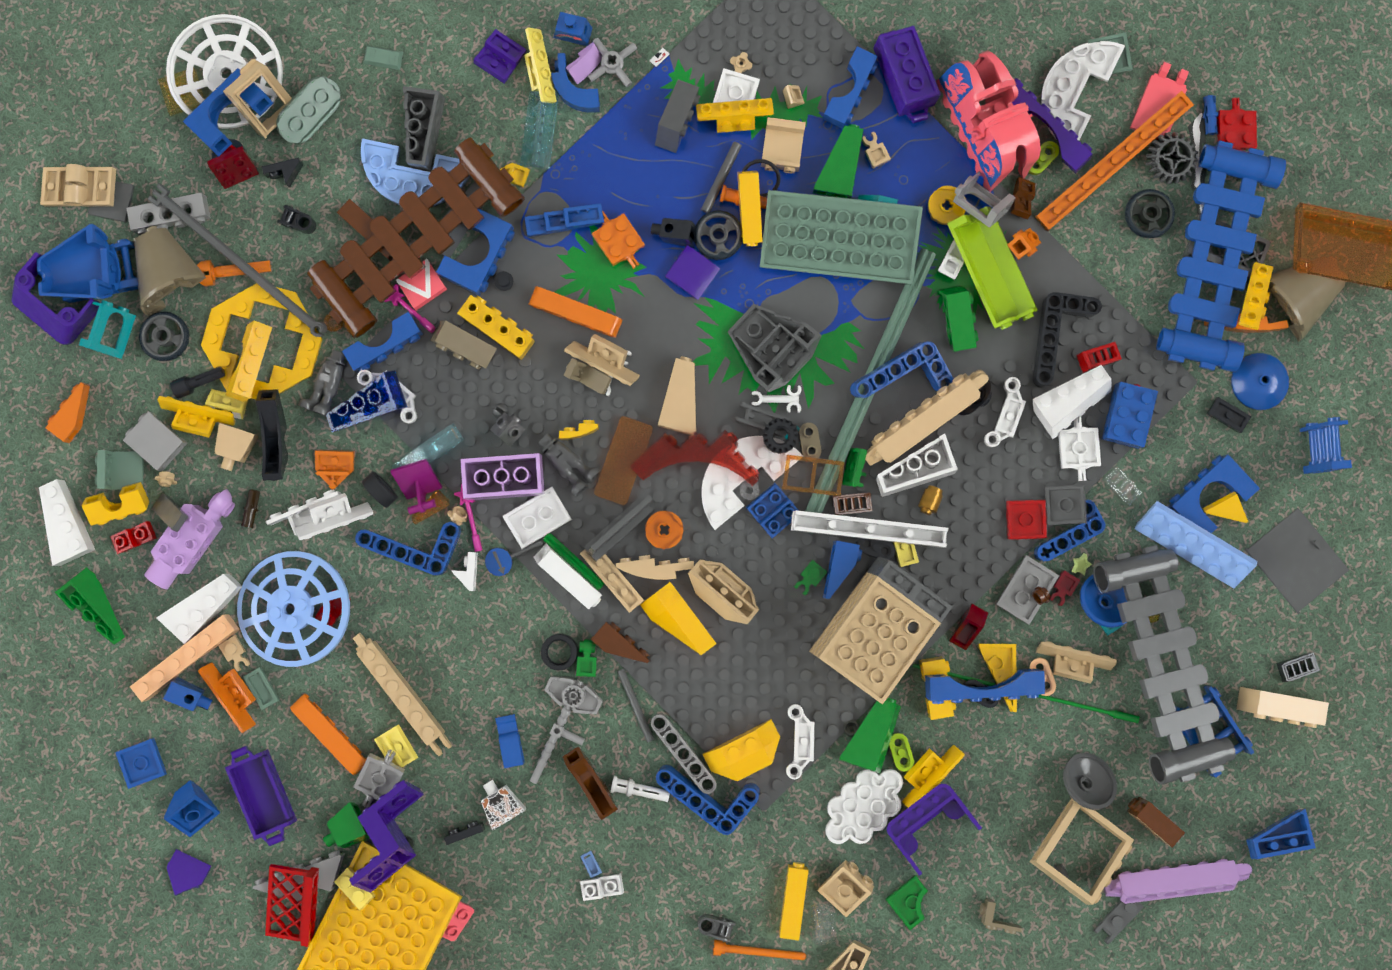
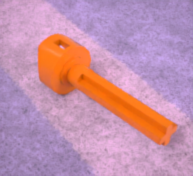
[197,260,272,287]

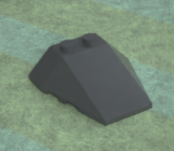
[728,304,821,392]

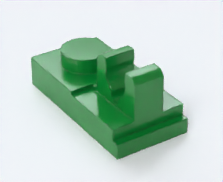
[841,448,867,487]

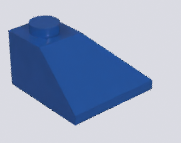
[164,780,220,837]

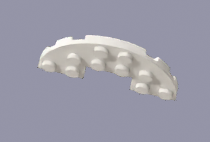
[1041,41,1125,140]
[702,436,803,530]

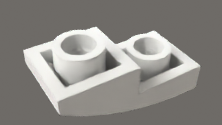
[580,873,624,901]

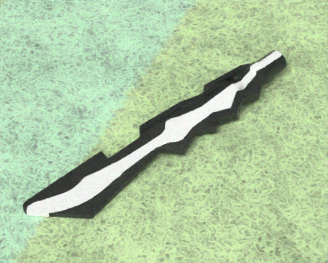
[1188,112,1206,215]

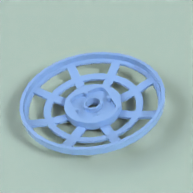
[237,551,350,667]

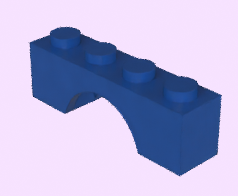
[823,46,878,129]
[342,312,423,373]

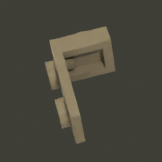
[564,358,612,395]
[979,898,1023,934]

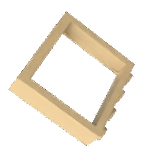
[1030,798,1134,905]

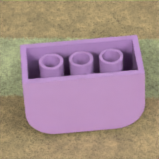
[461,453,545,500]

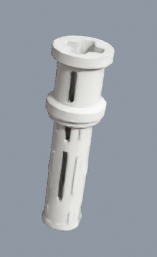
[610,775,670,802]

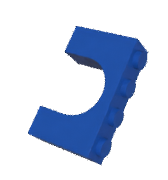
[183,68,273,157]
[436,209,515,296]
[1168,455,1260,533]

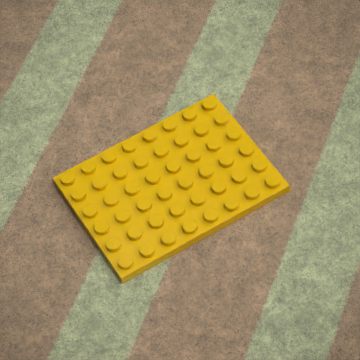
[297,841,462,970]

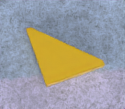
[1202,492,1248,523]

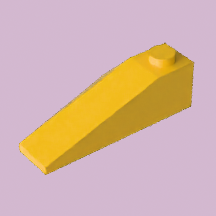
[640,582,717,655]

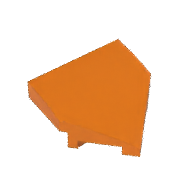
[315,450,355,490]

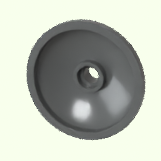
[1063,753,1117,810]

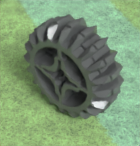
[1146,132,1198,184]

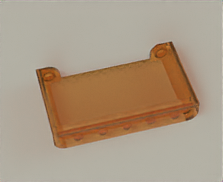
[1293,203,1392,290]

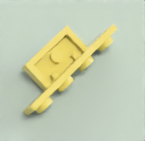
[524,27,557,103]

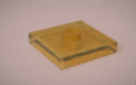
[158,68,205,116]

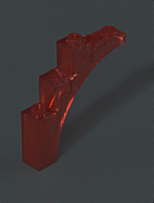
[630,430,759,486]

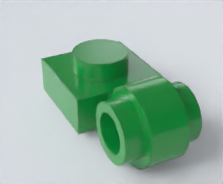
[576,639,597,677]

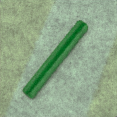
[543,533,605,590]

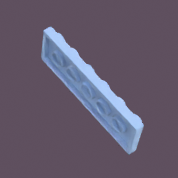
[1135,501,1258,588]

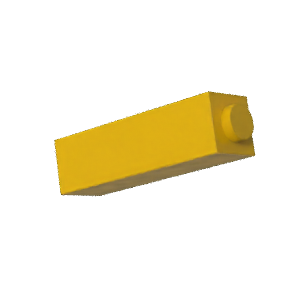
[737,171,762,246]
[779,862,809,941]

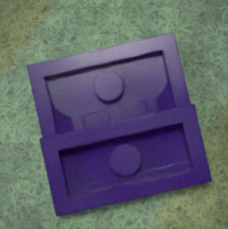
[473,29,527,84]
[665,245,720,300]

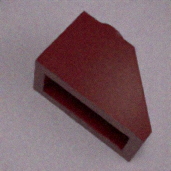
[949,604,988,650]

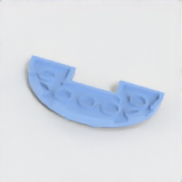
[361,139,470,206]

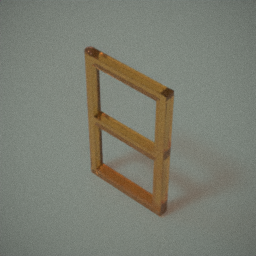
[782,455,845,496]

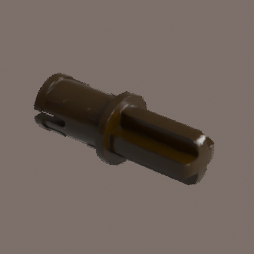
[241,489,260,528]

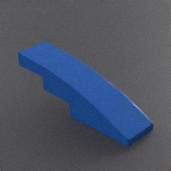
[524,203,604,237]

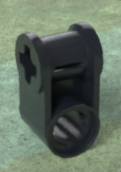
[277,205,317,234]

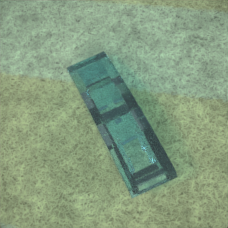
[392,423,464,469]

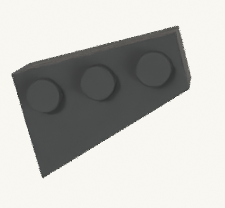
[655,79,701,153]

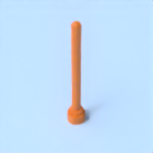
[713,939,806,960]

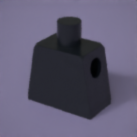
[651,218,696,248]

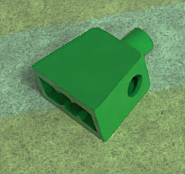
[323,802,370,848]

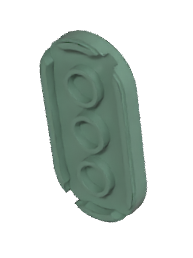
[276,76,341,143]

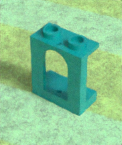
[79,300,136,359]

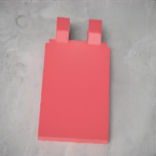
[1130,62,1189,140]

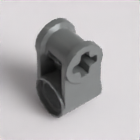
[697,914,736,942]

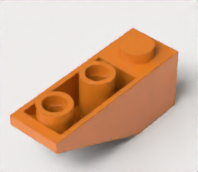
[46,382,90,443]

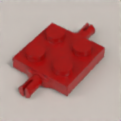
[1217,98,1257,151]

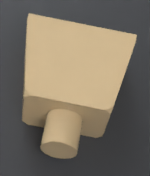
[215,423,258,471]

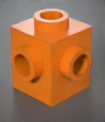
[1007,228,1041,260]

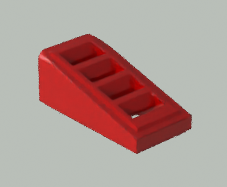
[1077,342,1122,373]

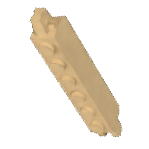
[865,370,989,466]
[353,633,452,756]

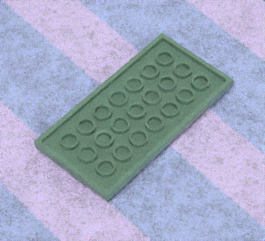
[760,190,923,284]

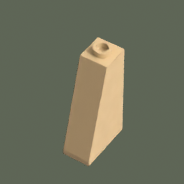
[658,356,696,436]

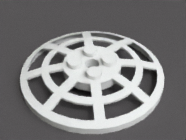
[166,14,283,129]

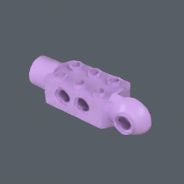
[144,489,235,589]

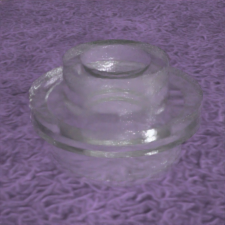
[740,481,759,500]

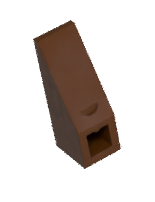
[591,621,650,663]

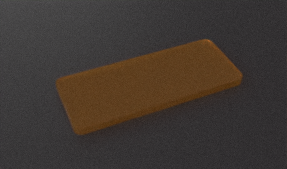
[594,416,653,505]

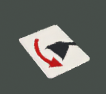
[649,48,669,67]

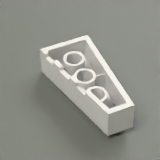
[876,433,958,497]
[39,479,95,566]
[157,574,242,644]

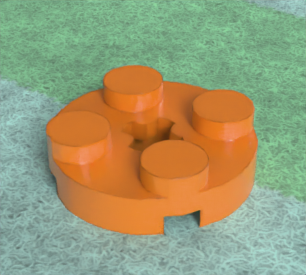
[645,511,684,549]

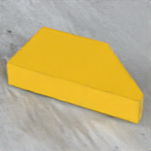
[500,163,530,188]

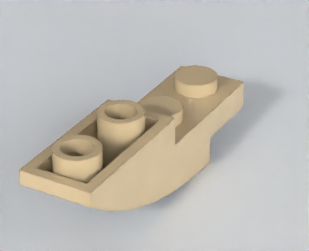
[616,555,694,580]

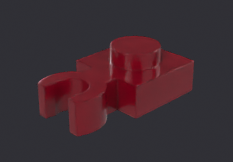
[1049,570,1080,606]

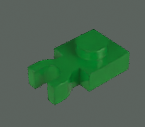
[794,560,827,596]

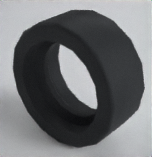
[362,471,398,508]
[541,634,578,671]

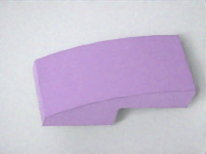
[566,42,602,84]

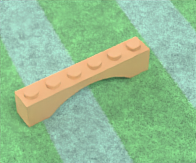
[130,614,240,702]

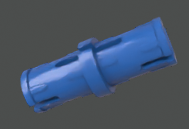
[1203,95,1218,135]

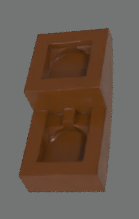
[1011,177,1035,220]

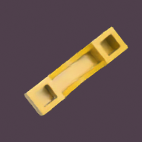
[225,320,272,402]

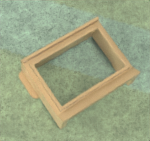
[223,59,292,139]

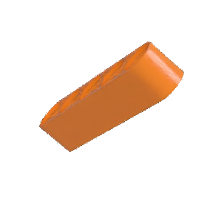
[529,286,623,338]
[290,693,367,775]

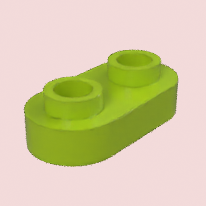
[1029,141,1059,175]
[889,733,914,772]

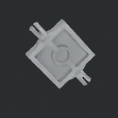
[353,750,405,808]

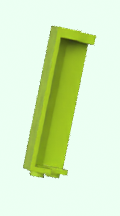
[947,206,1038,330]

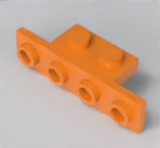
[198,663,256,733]

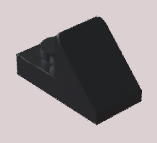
[261,157,303,188]

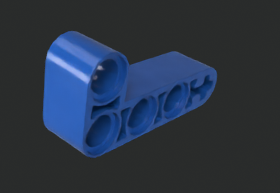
[1034,500,1105,561]

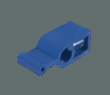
[495,714,525,768]

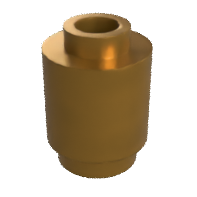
[918,485,943,515]

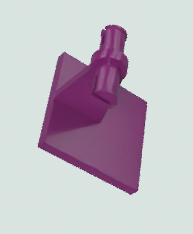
[390,459,442,515]

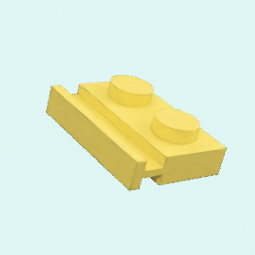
[374,724,419,767]

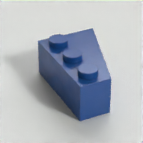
[1246,809,1316,859]

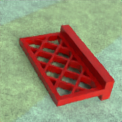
[265,864,319,947]

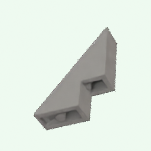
[253,850,345,904]

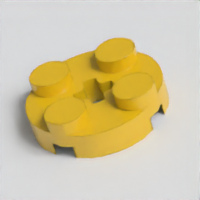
[928,186,966,225]

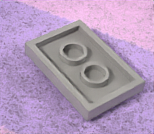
[995,555,1059,625]

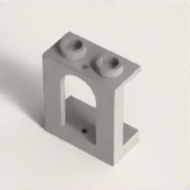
[953,172,1016,228]

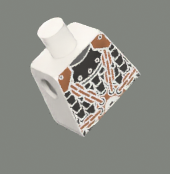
[481,780,526,830]

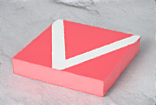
[396,259,447,311]

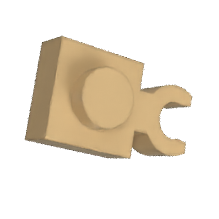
[862,132,891,169]
[218,635,250,672]

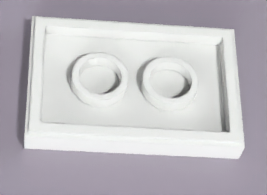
[503,487,572,549]

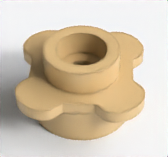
[730,52,752,73]
[155,472,177,487]
[447,506,468,526]

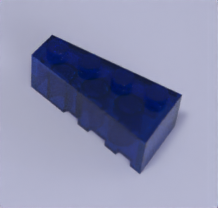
[326,370,407,433]

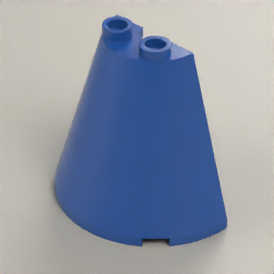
[37,224,121,299]

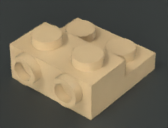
[817,860,874,917]

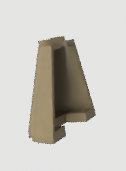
[133,226,206,316]
[1268,257,1348,342]

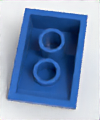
[823,541,862,599]

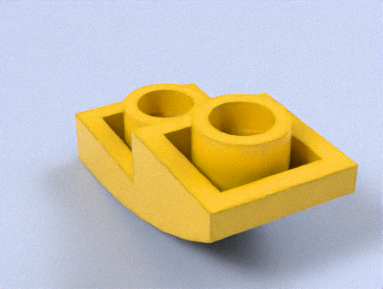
[559,420,599,440]

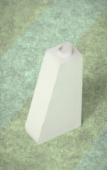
[533,544,602,609]

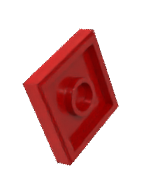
[1006,500,1047,540]

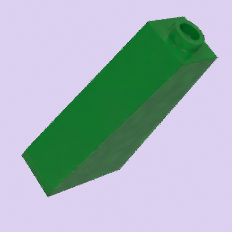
[813,124,863,199]
[839,697,901,773]

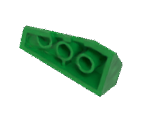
[55,567,125,645]

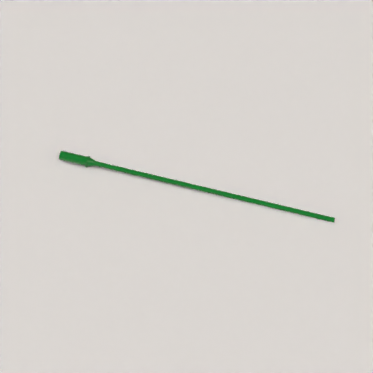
[912,664,1140,724]

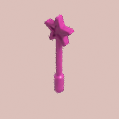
[385,284,436,333]
[454,484,482,552]

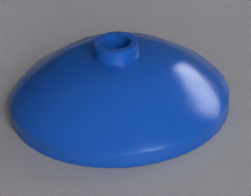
[1231,353,1289,410]
[1080,575,1127,628]

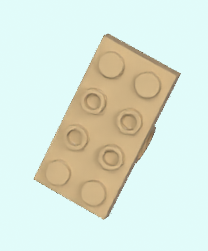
[40,164,116,206]

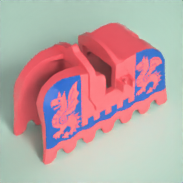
[936,50,1041,192]

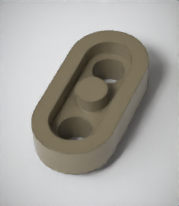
[799,423,821,461]

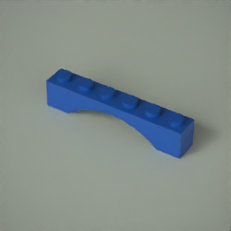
[925,668,1045,704]

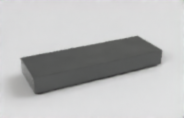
[152,493,188,532]

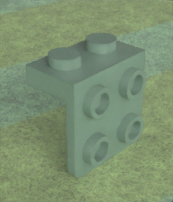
[95,450,144,490]

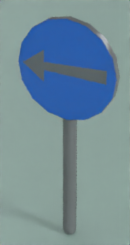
[485,541,543,576]

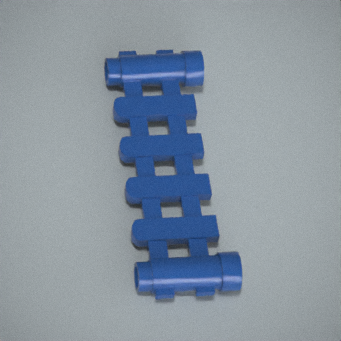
[1156,140,1286,372]

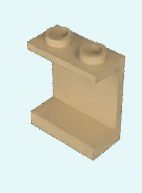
[761,117,806,174]

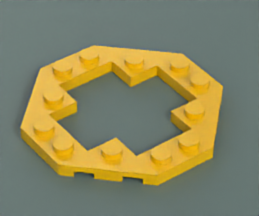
[201,283,322,400]

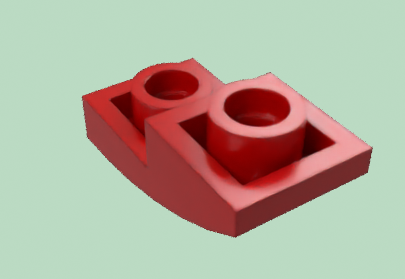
[110,521,157,554]

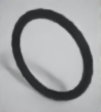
[742,159,781,197]

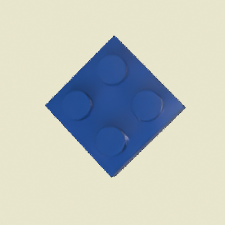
[115,738,167,789]

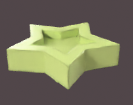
[1072,553,1092,576]

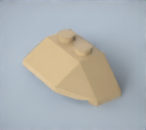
[688,559,759,624]

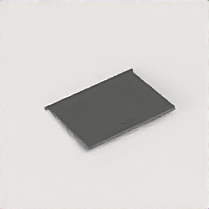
[1245,508,1349,614]

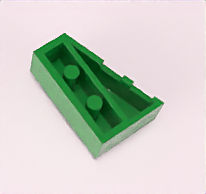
[938,285,979,352]

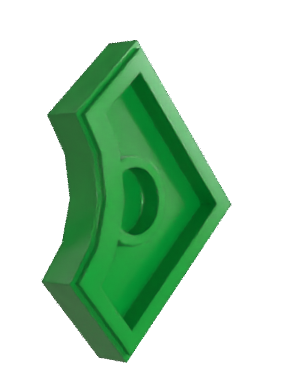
[885,875,928,930]

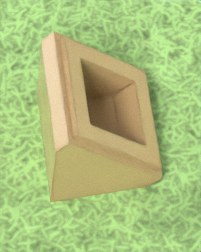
[783,85,804,109]

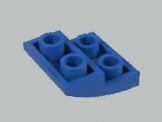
[746,483,799,538]

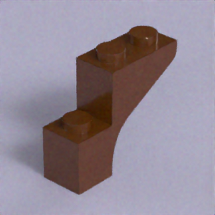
[563,746,618,820]

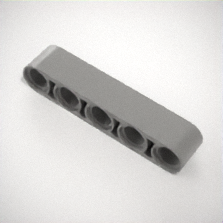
[651,713,716,794]

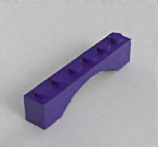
[1012,78,1092,174]

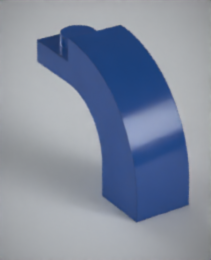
[551,53,600,112]

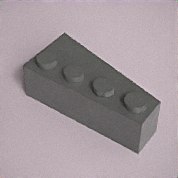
[403,86,445,172]

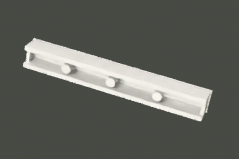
[791,511,948,548]

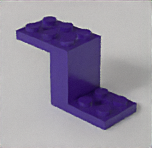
[349,780,424,893]

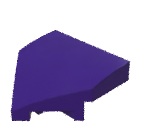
[166,849,211,896]

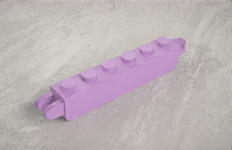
[1104,859,1252,904]

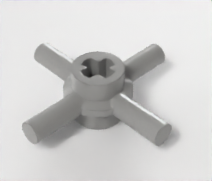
[587,38,637,87]

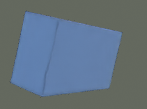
[580,851,602,878]

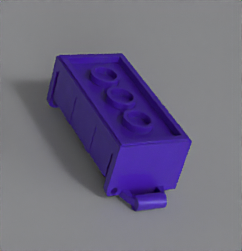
[873,26,941,124]
[225,746,297,846]

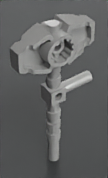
[530,676,603,784]

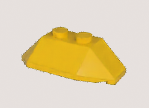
[702,719,780,781]

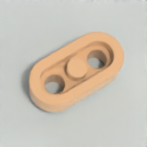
[1030,657,1056,696]

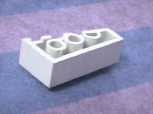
[1033,365,1111,439]

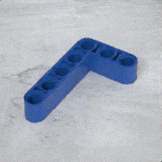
[850,341,954,398]
[355,522,461,575]
[656,765,760,835]

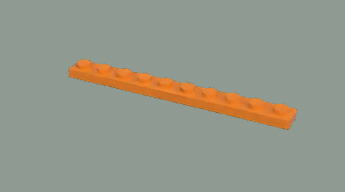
[1036,91,1194,231]

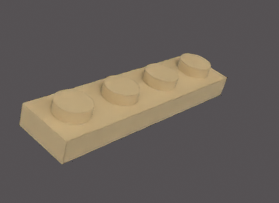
[580,550,644,613]

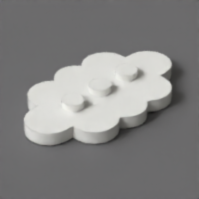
[825,769,903,844]

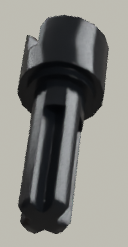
[170,366,225,399]

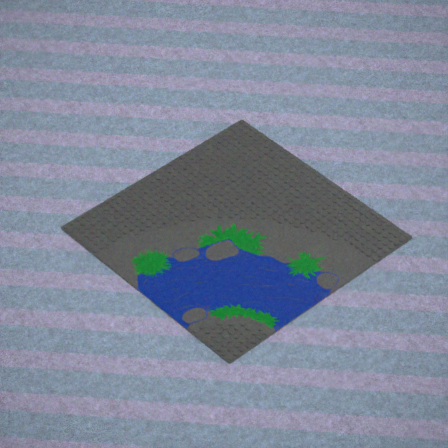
[342,0,1197,810]

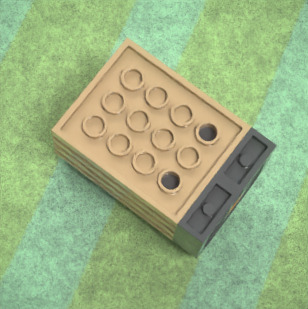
[810,557,952,704]

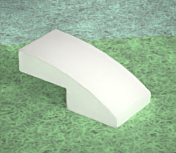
[938,240,964,280]

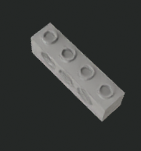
[126,193,211,235]

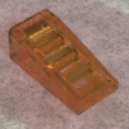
[412,490,450,525]

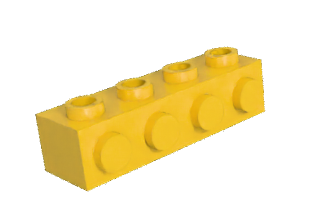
[457,295,535,360]

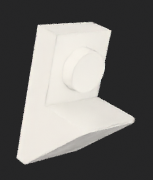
[451,552,478,591]

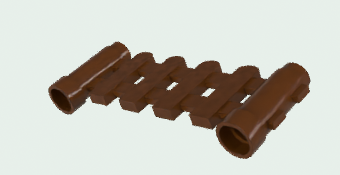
[307,137,525,339]

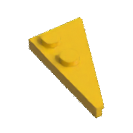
[978,644,1017,712]

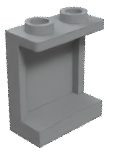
[123,411,187,472]

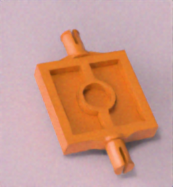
[592,211,645,269]

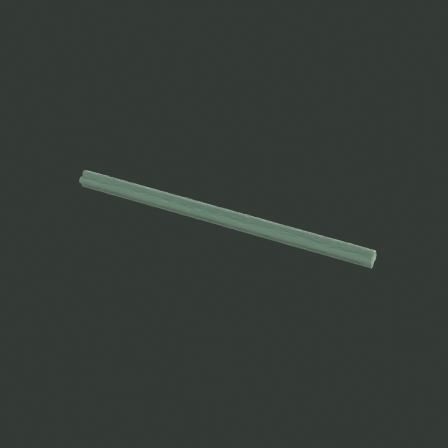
[805,248,936,534]

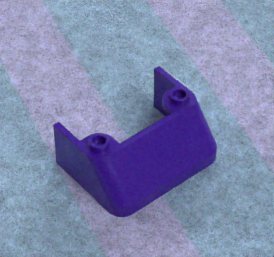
[11,252,101,345]
[887,784,982,876]

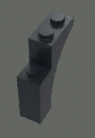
[256,389,288,481]

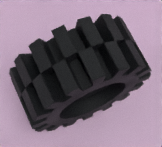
[763,418,798,454]

